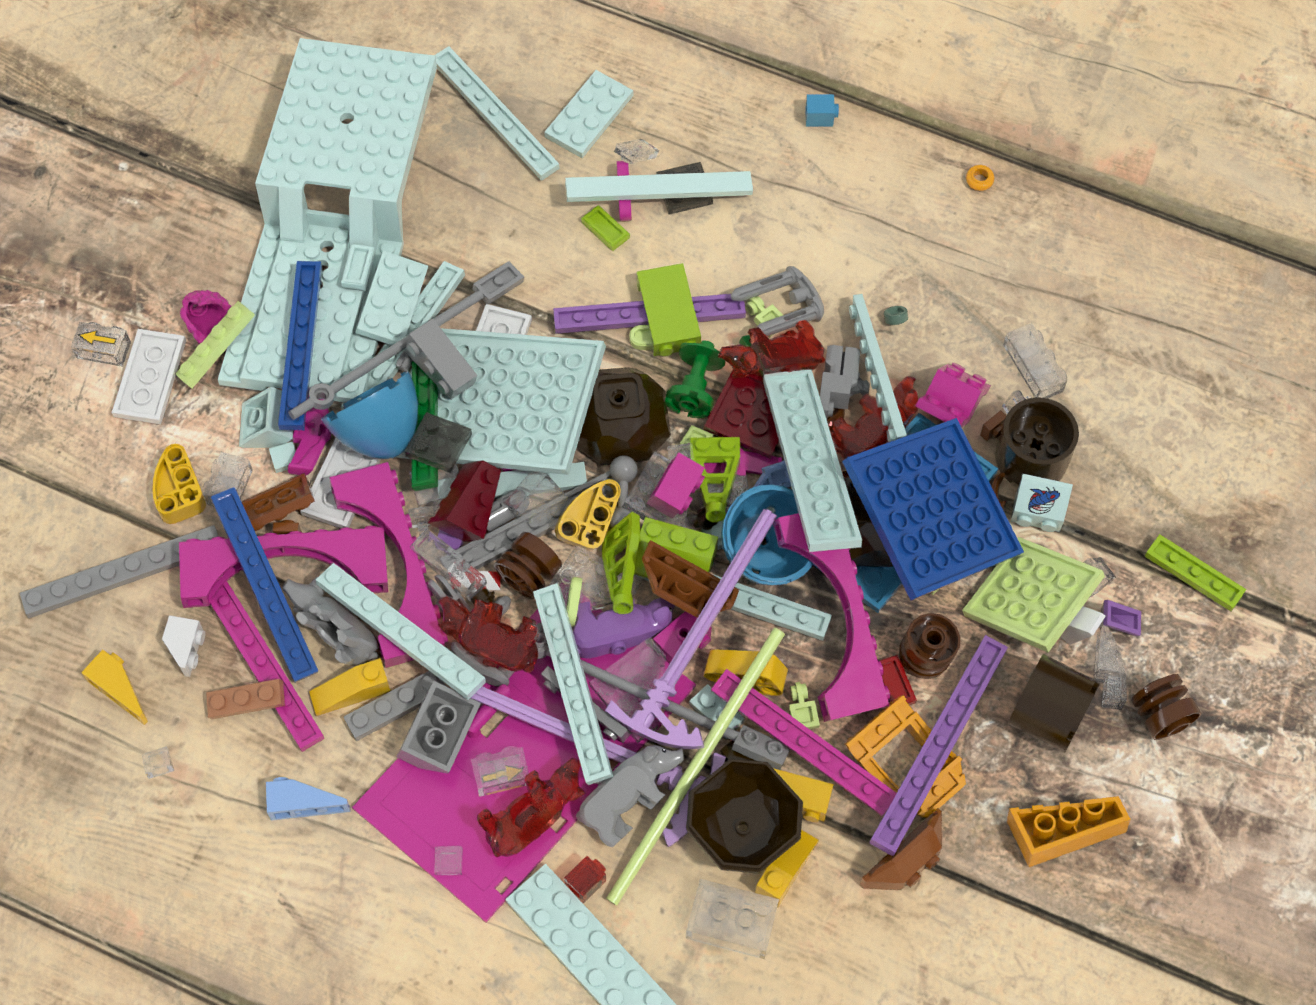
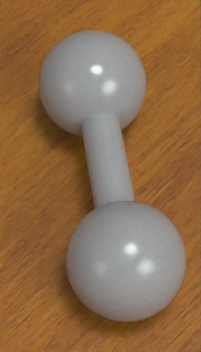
[609,456,638,529]

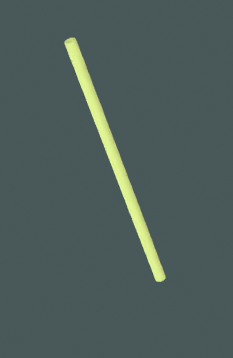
[606,627,785,905]

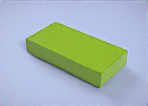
[581,205,630,251]

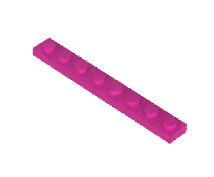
[210,580,325,752]
[711,669,897,816]

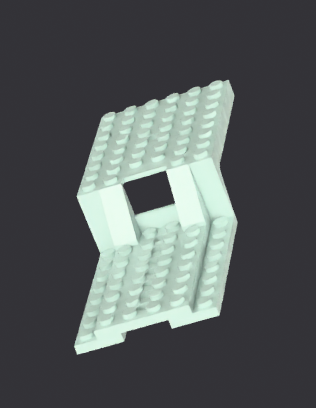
[218,38,437,403]

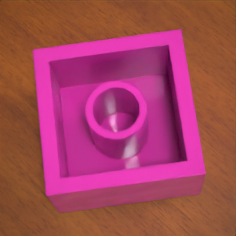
[646,453,705,519]

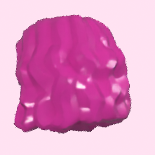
[180,290,232,344]

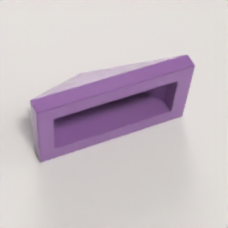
[1101,600,1141,636]

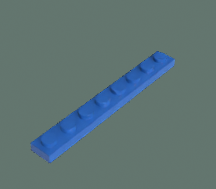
[278,261,322,430]
[211,487,318,683]

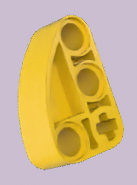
[152,444,206,524]
[555,479,621,551]
[703,649,788,696]

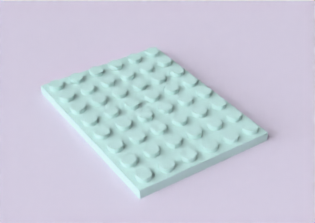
[396,328,606,475]

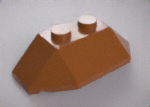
[642,540,739,618]
[860,808,942,890]

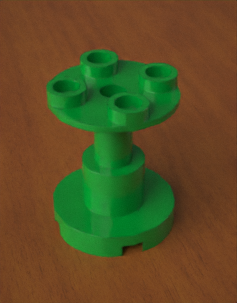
[665,340,727,418]

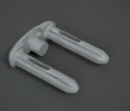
[731,266,824,337]
[451,596,545,687]

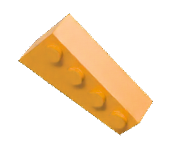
[1007,796,1130,867]

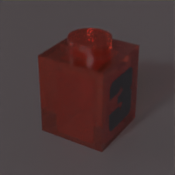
[564,856,606,903]

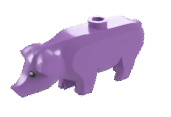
[572,597,675,658]

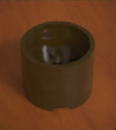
[995,397,1079,485]
[1008,654,1101,753]

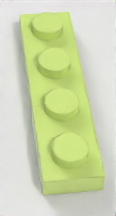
[176,301,255,388]

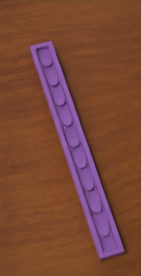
[870,635,1008,856]

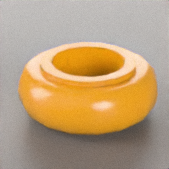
[966,165,995,191]

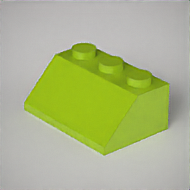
[634,517,718,578]

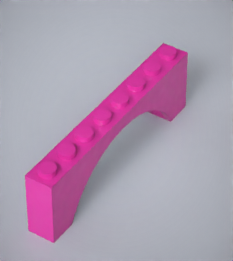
[330,462,448,668]
[773,513,890,722]
[179,526,388,608]

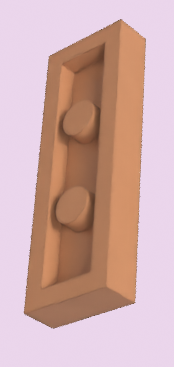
[206,679,285,719]

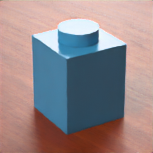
[805,94,839,127]

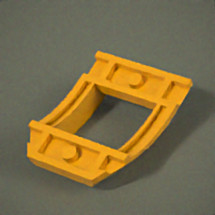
[845,695,966,818]

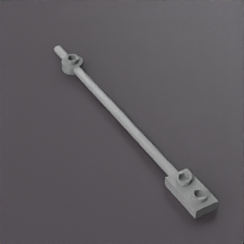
[289,261,524,420]
[500,625,790,770]

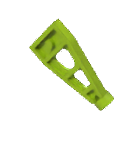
[690,437,740,522]
[602,512,641,614]

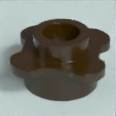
[693,507,718,530]
[471,588,495,612]

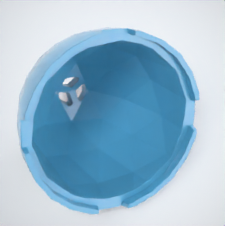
[321,371,418,459]

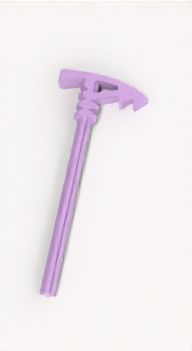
[605,509,777,749]
[471,686,726,847]

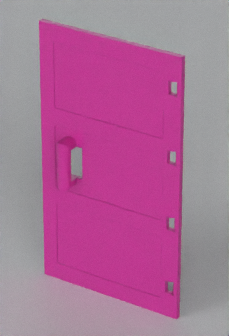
[352,581,696,923]

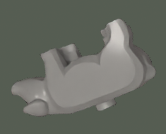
[282,577,378,666]
[576,745,684,847]

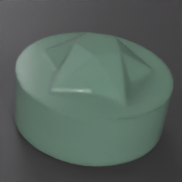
[884,306,908,325]

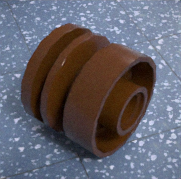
[494,532,562,599]
[899,613,961,679]
[1131,674,1202,740]

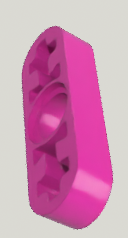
[617,160,632,221]

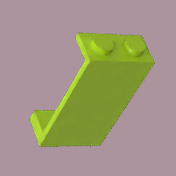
[637,263,701,356]

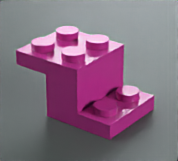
[916,363,991,427]

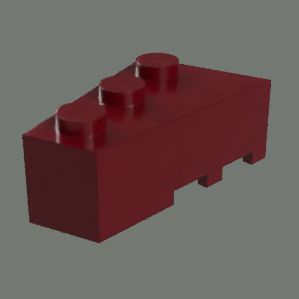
[428,460,501,542]

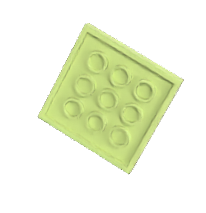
[962,537,1105,652]

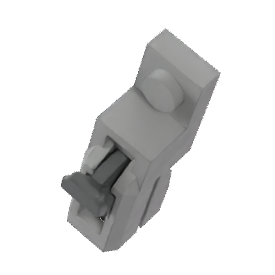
[820,345,870,420]

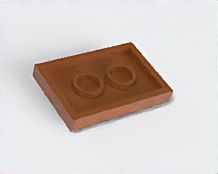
[242,473,315,531]

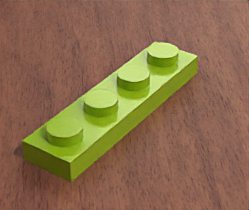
[1145,534,1247,612]

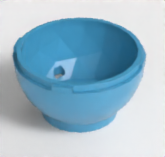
[721,484,813,585]

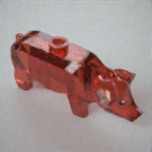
[718,320,825,378]
[831,376,918,460]
[438,596,539,673]
[477,758,586,857]

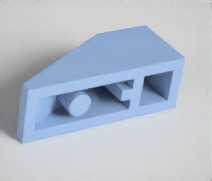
[266,777,350,820]

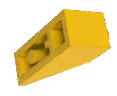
[81,649,148,725]
[309,658,391,716]
[773,768,834,822]
[755,830,819,907]

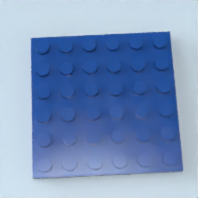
[842,418,1024,601]

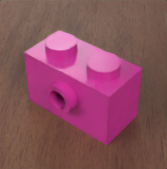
[653,611,712,663]

